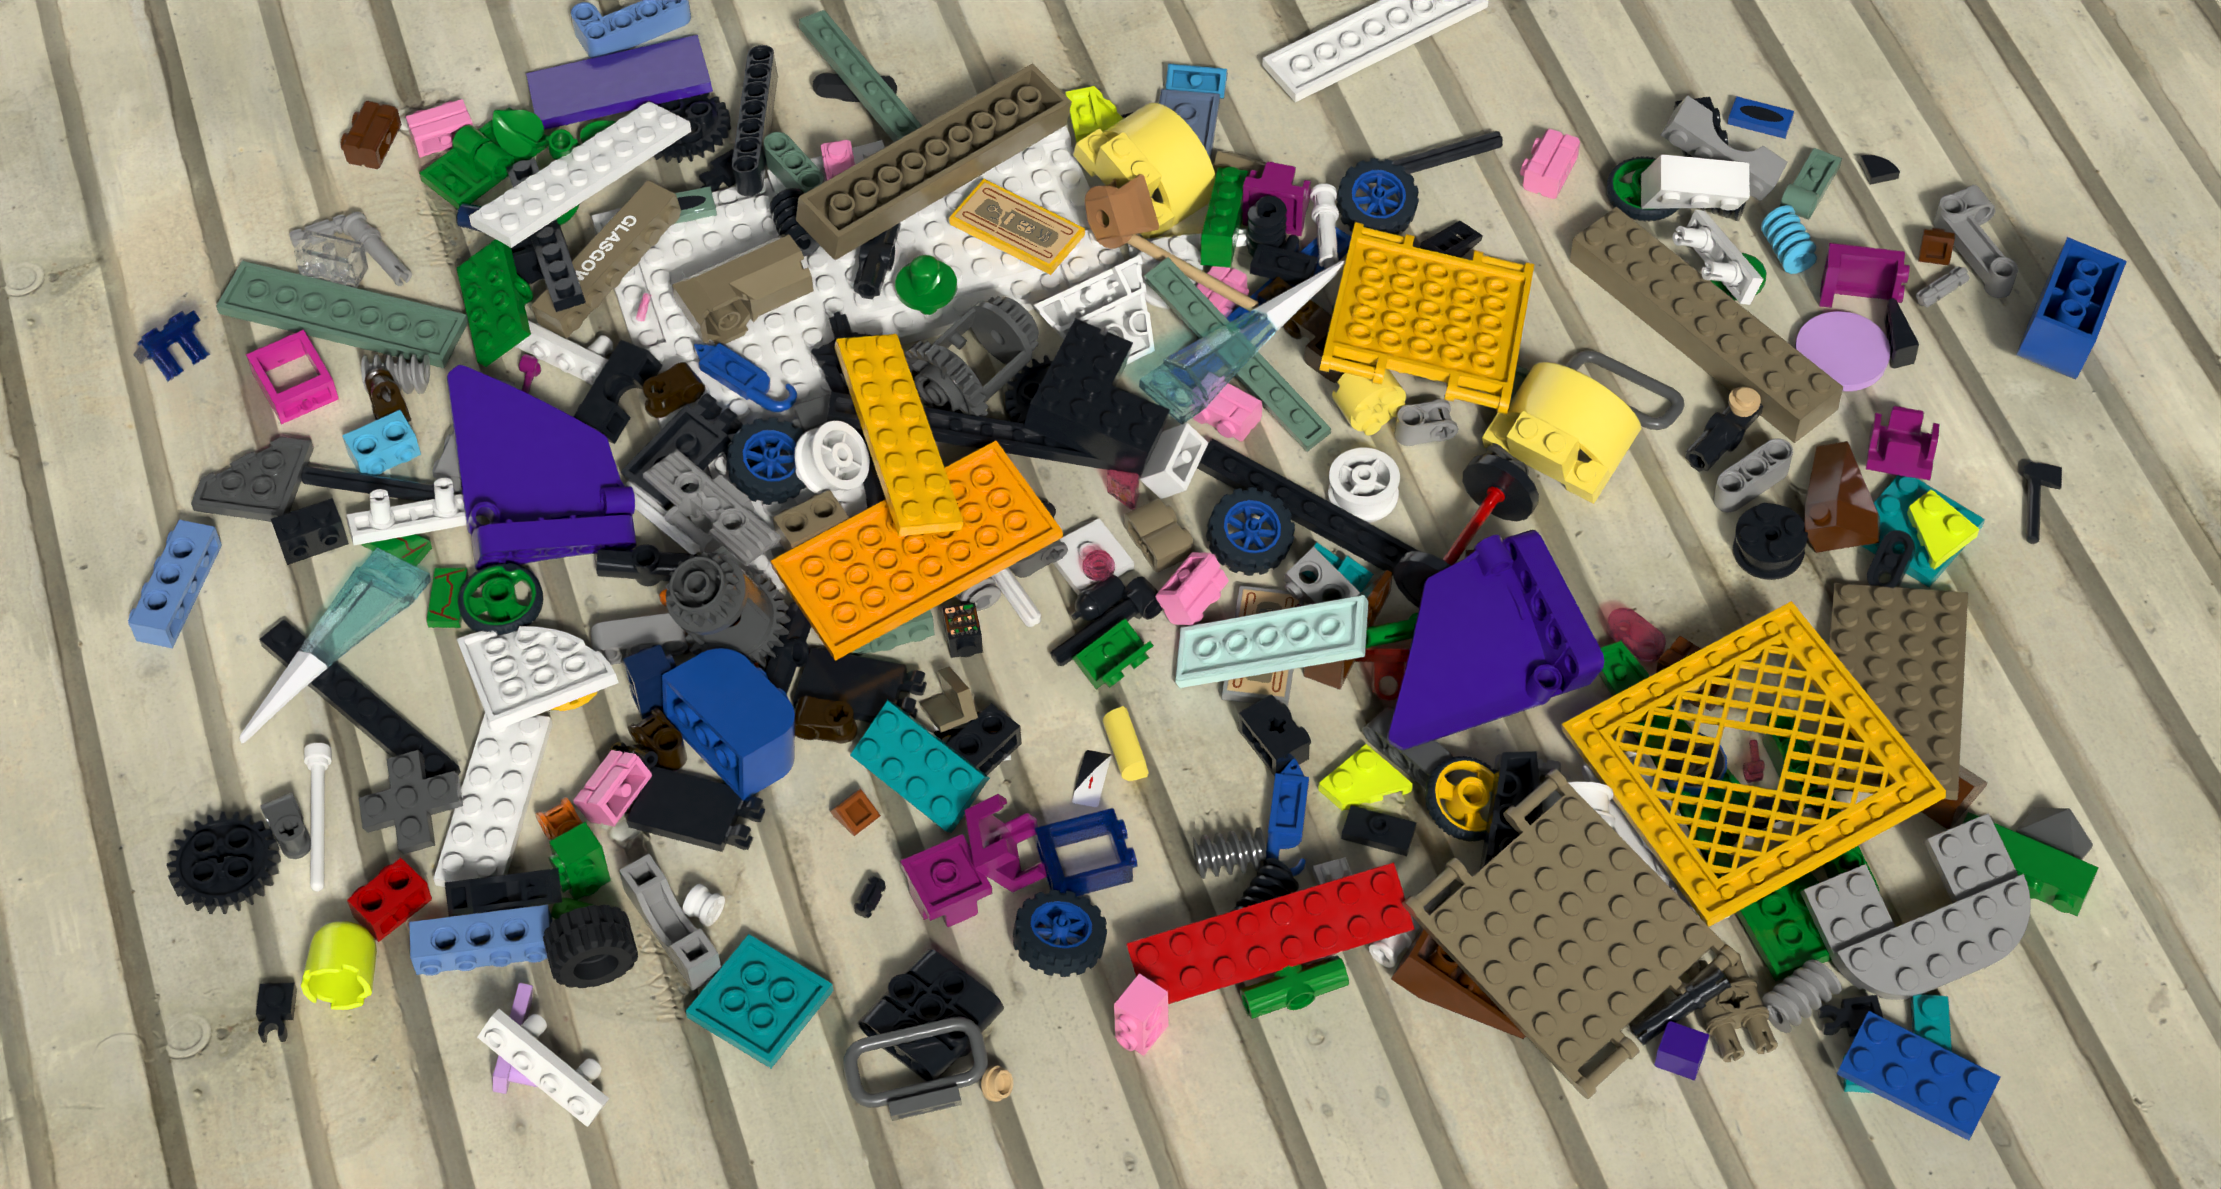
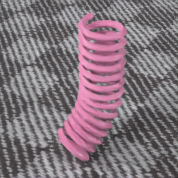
[636,293,652,321]

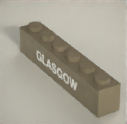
[531,180,681,339]

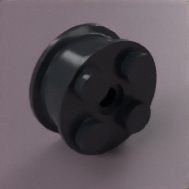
[1733,503,1808,580]

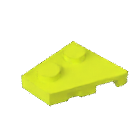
[1065,86,1124,143]
[1907,489,1979,570]
[1318,744,1413,811]

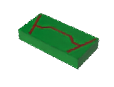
[361,534,432,570]
[427,568,469,628]

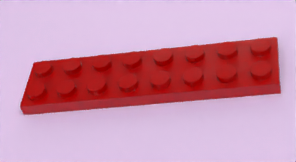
[1126,862,1415,1004]

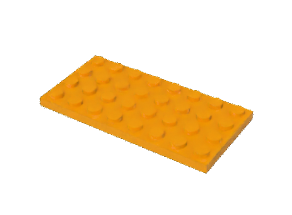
[771,441,1063,661]

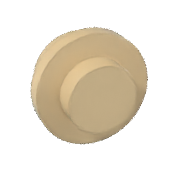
[1728,387,1761,417]
[981,1066,1013,1102]

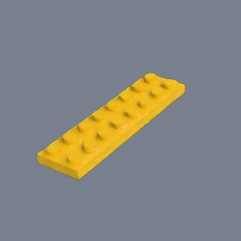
[834,334,964,536]

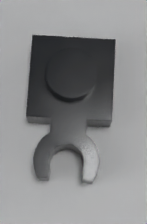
[256,983,297,1043]
[1818,995,1883,1037]

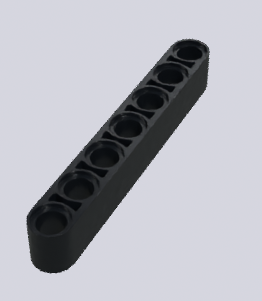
[732,45,778,196]

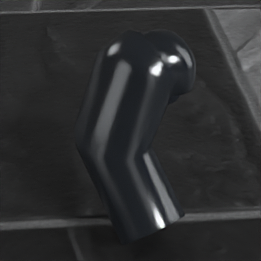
[610,742,658,768]

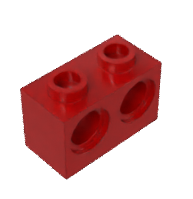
[347,858,432,942]

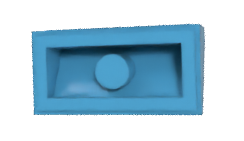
[1166,64,1228,99]

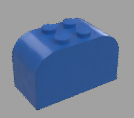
[2016,237,2127,380]
[662,648,795,801]

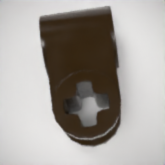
[643,362,706,418]
[365,368,411,422]
[795,696,858,744]
[628,707,687,771]

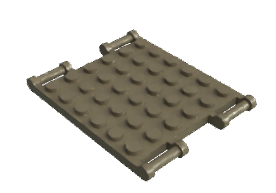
[1402,768,1740,1099]

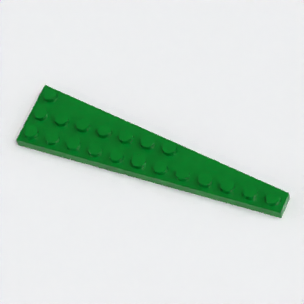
[1599,641,1832,981]

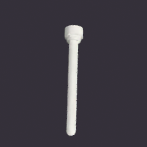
[304,743,332,892]

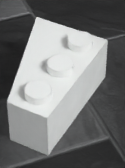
[1641,154,1750,210]

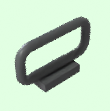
[1565,350,1685,430]
[843,1017,988,1121]

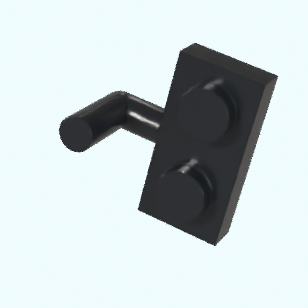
[1250,235,1318,285]

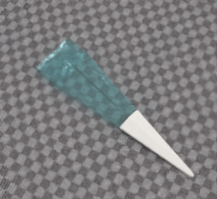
[1139,260,1345,425]
[239,548,431,743]

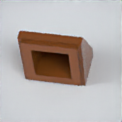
[830,789,881,836]

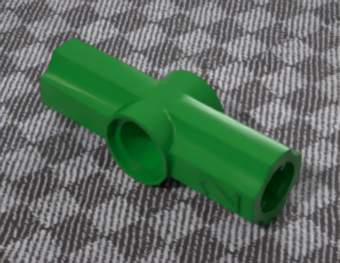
[1240,955,1349,1019]

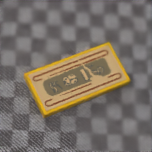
[949,179,1085,275]

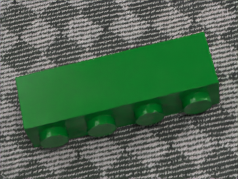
[1200,167,1248,268]
[1962,812,2099,917]

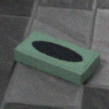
[674,186,717,224]

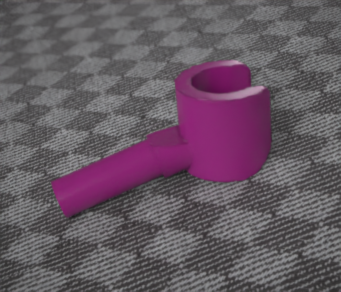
[519,354,541,394]

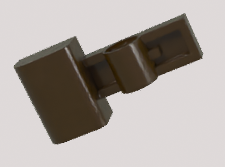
[1257,277,1361,383]

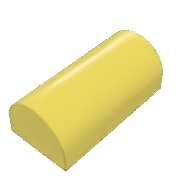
[1102,706,1149,781]

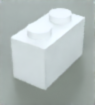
[1140,423,1209,499]

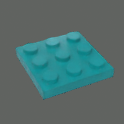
[1862,475,1985,588]
[686,934,834,1069]

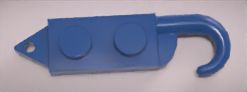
[694,343,797,412]
[1266,758,1309,877]

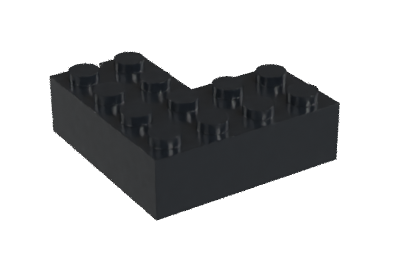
[1024,318,1170,477]

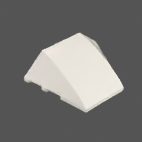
[1033,254,1155,365]

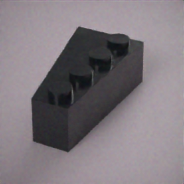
[1480,751,1544,870]

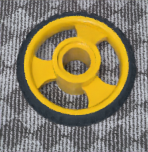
[1425,756,1495,842]

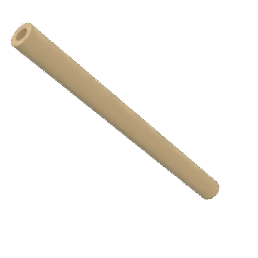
[1127,234,1259,313]

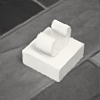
[1313,857,1352,885]

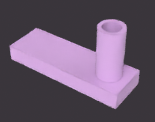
[493,983,539,1094]

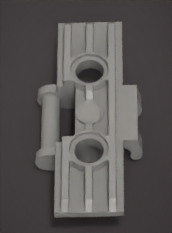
[643,449,781,566]

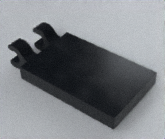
[620,393,743,509]
[793,647,927,723]
[627,766,765,852]

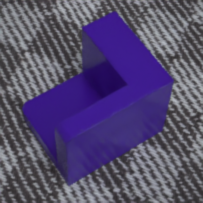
[1654,1021,1709,1081]

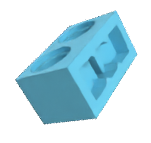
[342,410,421,476]

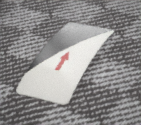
[1072,750,1112,807]

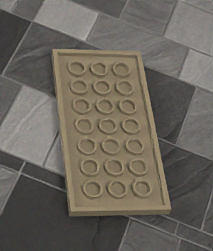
[1817,583,1968,800]

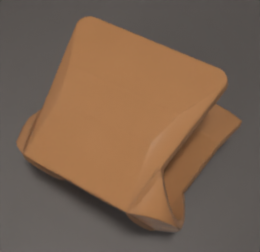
[1085,174,1159,249]

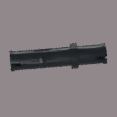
[1630,968,1732,1046]

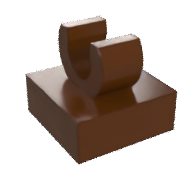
[1918,228,1955,266]

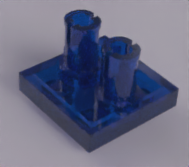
[133,310,210,382]

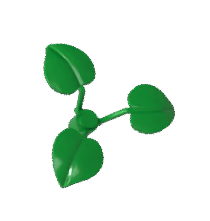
[492,110,616,226]

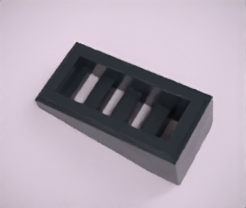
[1420,221,1483,258]
[1884,298,1919,369]

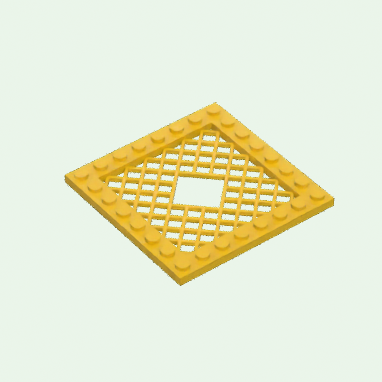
[1562,601,1946,927]

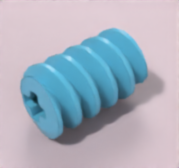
[1761,205,1817,274]

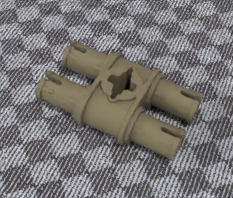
[1686,952,1778,1062]

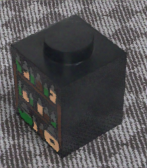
[943,602,983,658]

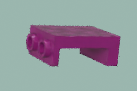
[1819,243,1910,308]

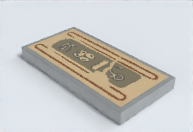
[1222,586,1304,707]

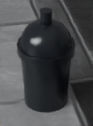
[1071,575,1125,621]

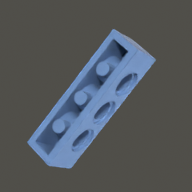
[128,520,222,649]
[409,905,553,976]

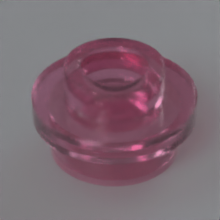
[1082,550,1115,581]

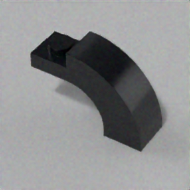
[445,868,562,917]

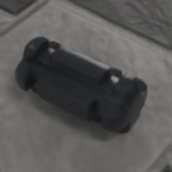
[854,876,886,918]

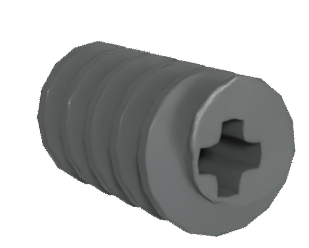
[1193,827,1266,879]

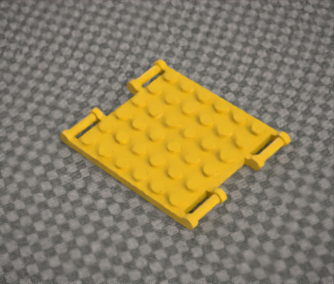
[1319,222,1534,414]

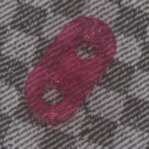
[1607,608,1666,662]

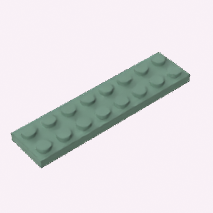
[216,261,468,368]

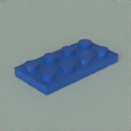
[1837,1011,2001,1141]

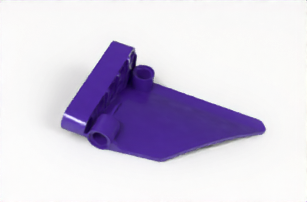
[447,365,637,570]
[1387,530,1604,750]

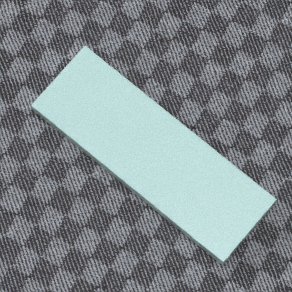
[1175,595,1368,688]

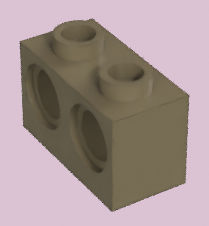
[773,490,849,552]

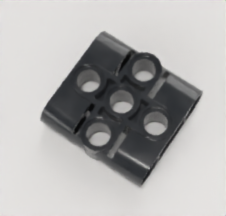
[858,949,1004,1081]

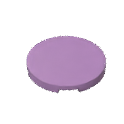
[1795,311,1890,391]

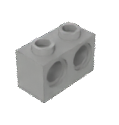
[1284,547,1360,605]

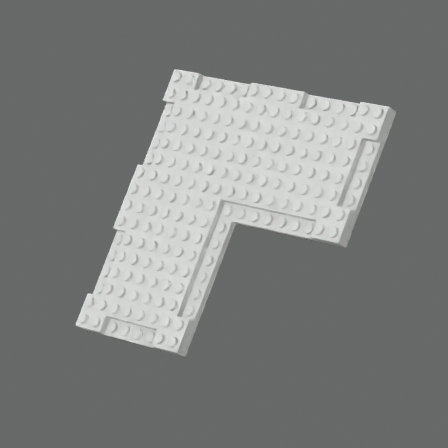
[592,126,1125,590]

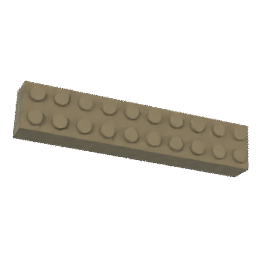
[796,63,1072,260]
[1570,207,1843,443]

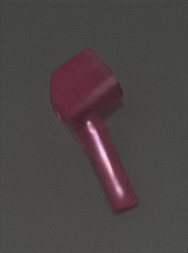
[1743,740,1765,783]

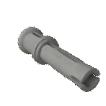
[341,212,412,286]

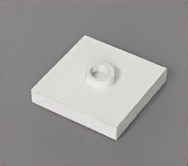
[1052,518,1134,595]

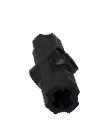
[853,223,901,299]
[1685,403,1763,472]
[596,544,697,586]
[764,602,811,695]

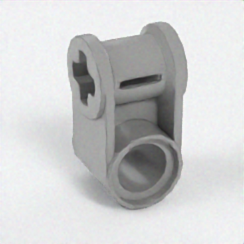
[1394,399,1458,446]

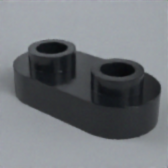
[1867,530,1916,588]

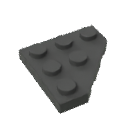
[191,437,314,522]

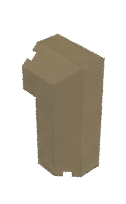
[672,234,814,345]

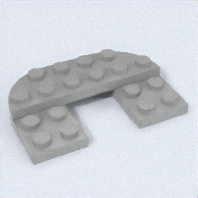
[1800,813,2031,1000]

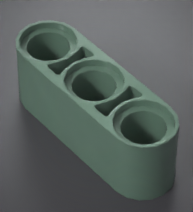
[764,132,825,194]

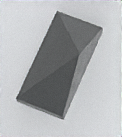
[2016,808,2093,860]

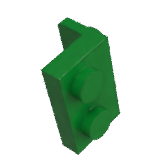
[1072,619,1154,690]

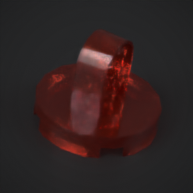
[1355,649,1410,701]

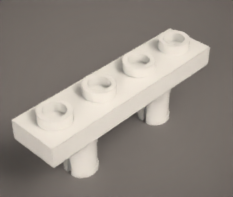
[1673,210,1763,305]
[515,321,613,385]
[347,478,481,545]
[477,1009,610,1127]

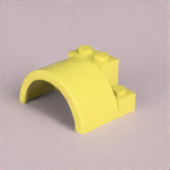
[1073,103,1216,239]
[1482,362,1641,504]

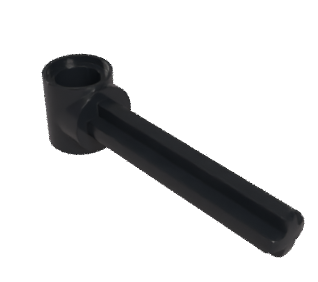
[1050,576,1163,666]

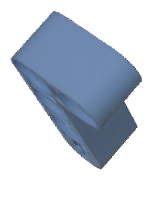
[571,0,691,58]

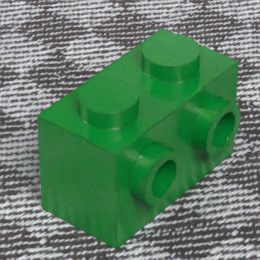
[548,822,611,900]

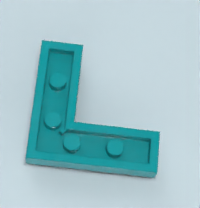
[1843,995,1952,1093]

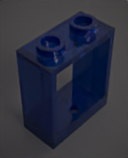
[1035,808,1138,896]

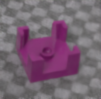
[965,794,1047,893]

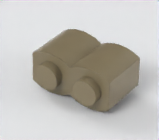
[1125,498,1193,573]

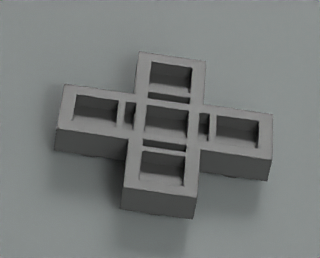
[359,750,463,854]

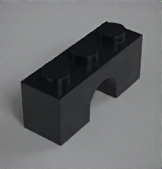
[573,340,663,444]

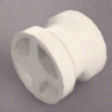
[683,884,725,927]

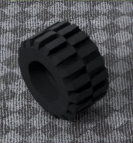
[543,905,638,988]

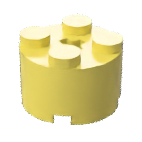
[1332,363,1406,436]

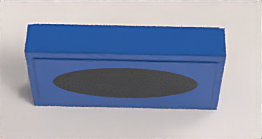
[1728,96,1794,139]

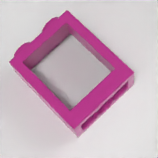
[246,330,339,425]

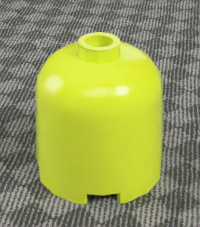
[301,921,377,1010]

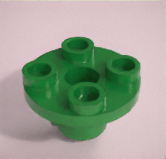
[895,255,958,315]

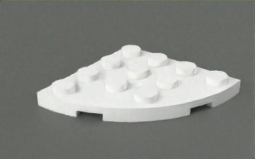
[457,626,619,731]

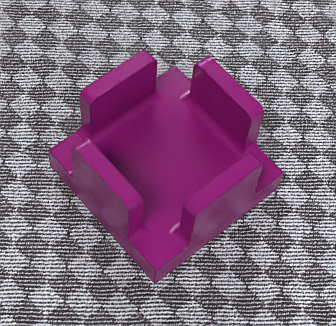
[1243,162,1311,236]
[1866,406,1940,481]
[900,834,993,927]

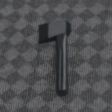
[2023,462,2062,544]

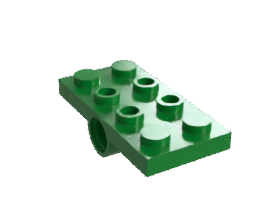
[419,107,549,210]
[457,239,533,367]

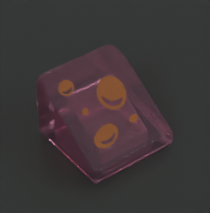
[1107,470,1140,510]

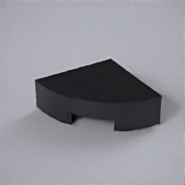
[1859,155,1900,185]

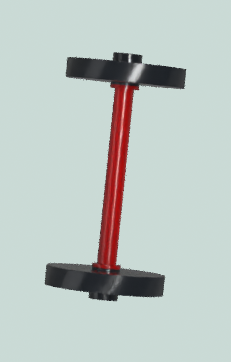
[1393,454,1539,608]

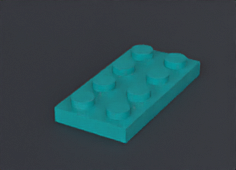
[850,700,990,833]

